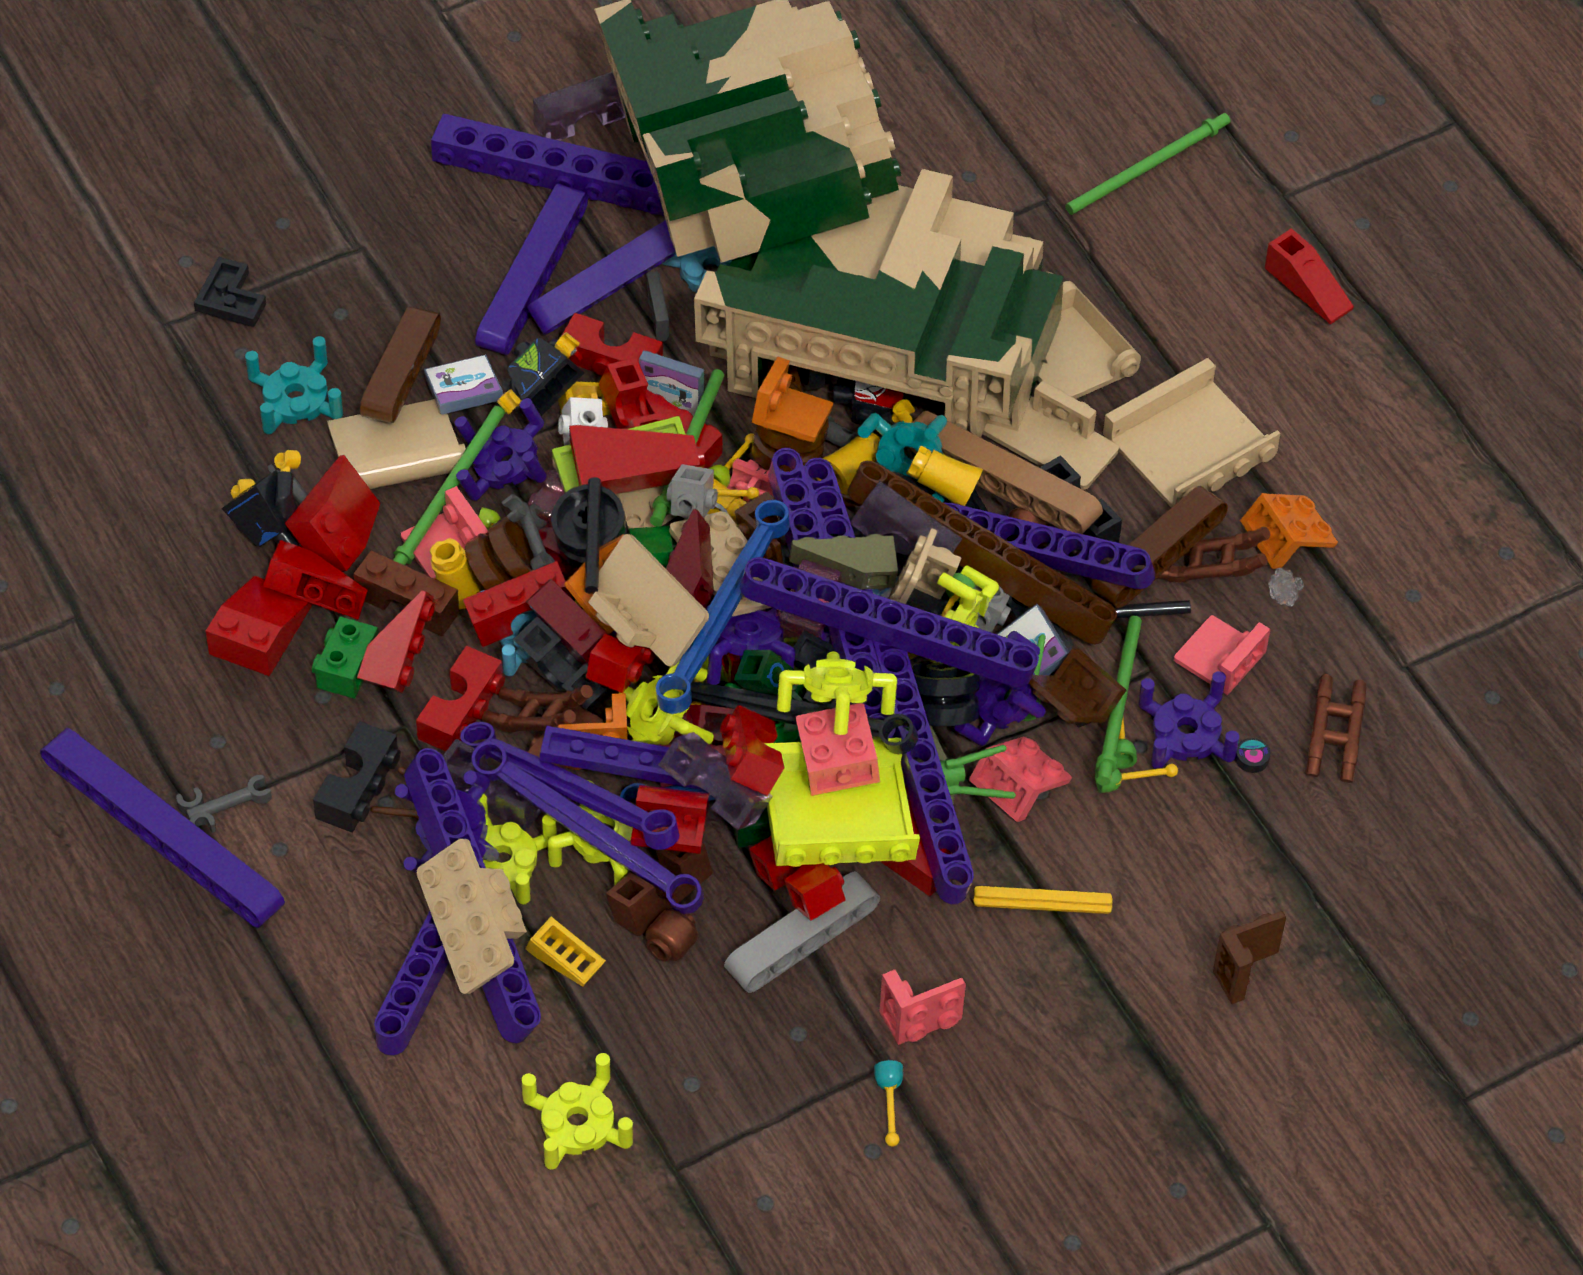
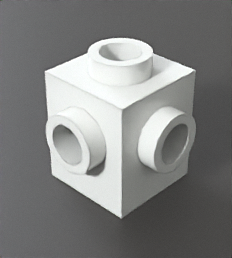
[558,397,608,446]

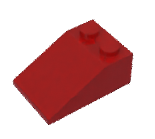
[285,455,381,571]
[206,576,313,676]

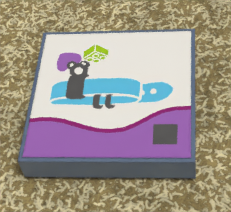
[639,350,704,416]
[424,354,503,415]
[997,604,1069,675]

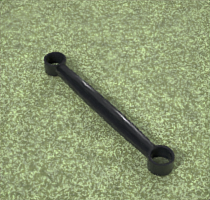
[663,672,918,754]

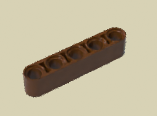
[360,306,441,423]
[1091,486,1228,608]

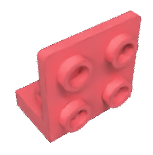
[401,486,489,580]
[1174,615,1270,695]
[796,703,880,796]
[969,736,1072,822]
[879,970,966,1045]

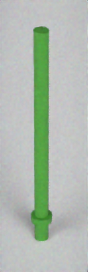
[1065,113,1231,215]
[650,369,724,527]
[393,406,505,565]
[1096,616,1142,786]

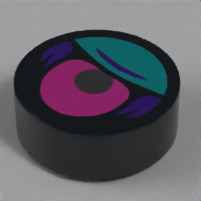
[1235,738,1271,773]

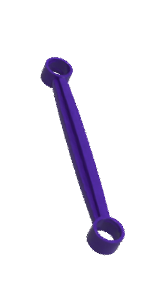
[460,722,680,850]
[472,741,704,914]

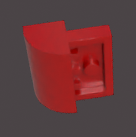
[631,785,709,854]

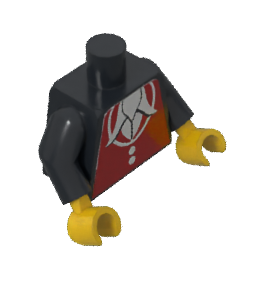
[833,380,915,434]

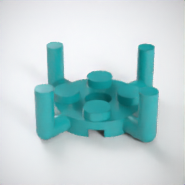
[245,336,343,434]
[858,413,947,502]

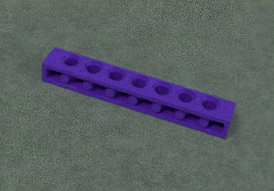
[431,113,664,216]

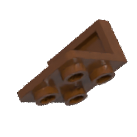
[1028,648,1127,724]

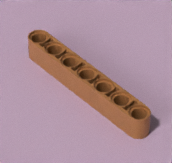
[907,411,1103,534]

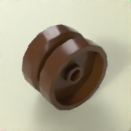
[751,418,829,472]
[465,517,534,590]

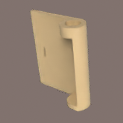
[1038,281,1141,399]
[327,399,466,489]

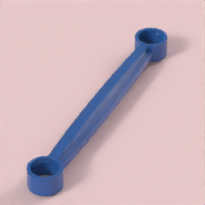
[656,500,790,714]

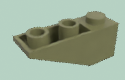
[789,534,898,589]

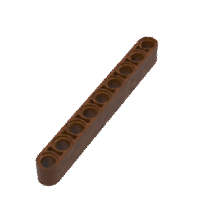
[847,461,1117,645]

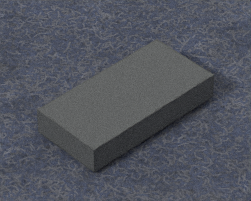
[647,271,669,341]

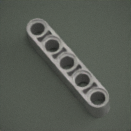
[724,871,881,993]

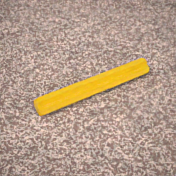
[973,886,1113,914]

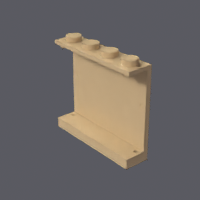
[1103,358,1280,508]

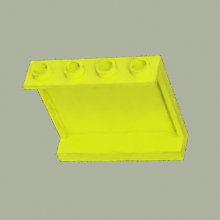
[764,738,920,867]

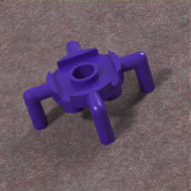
[455,398,547,501]
[706,605,795,685]
[955,631,1046,746]
[1138,671,1239,769]
[395,770,499,873]

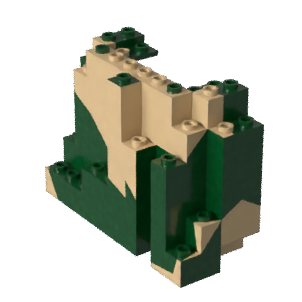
[594,0,901,263]
[694,169,1064,438]

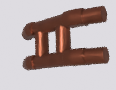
[1158,527,1270,583]
[1306,674,1367,783]
[482,685,593,732]

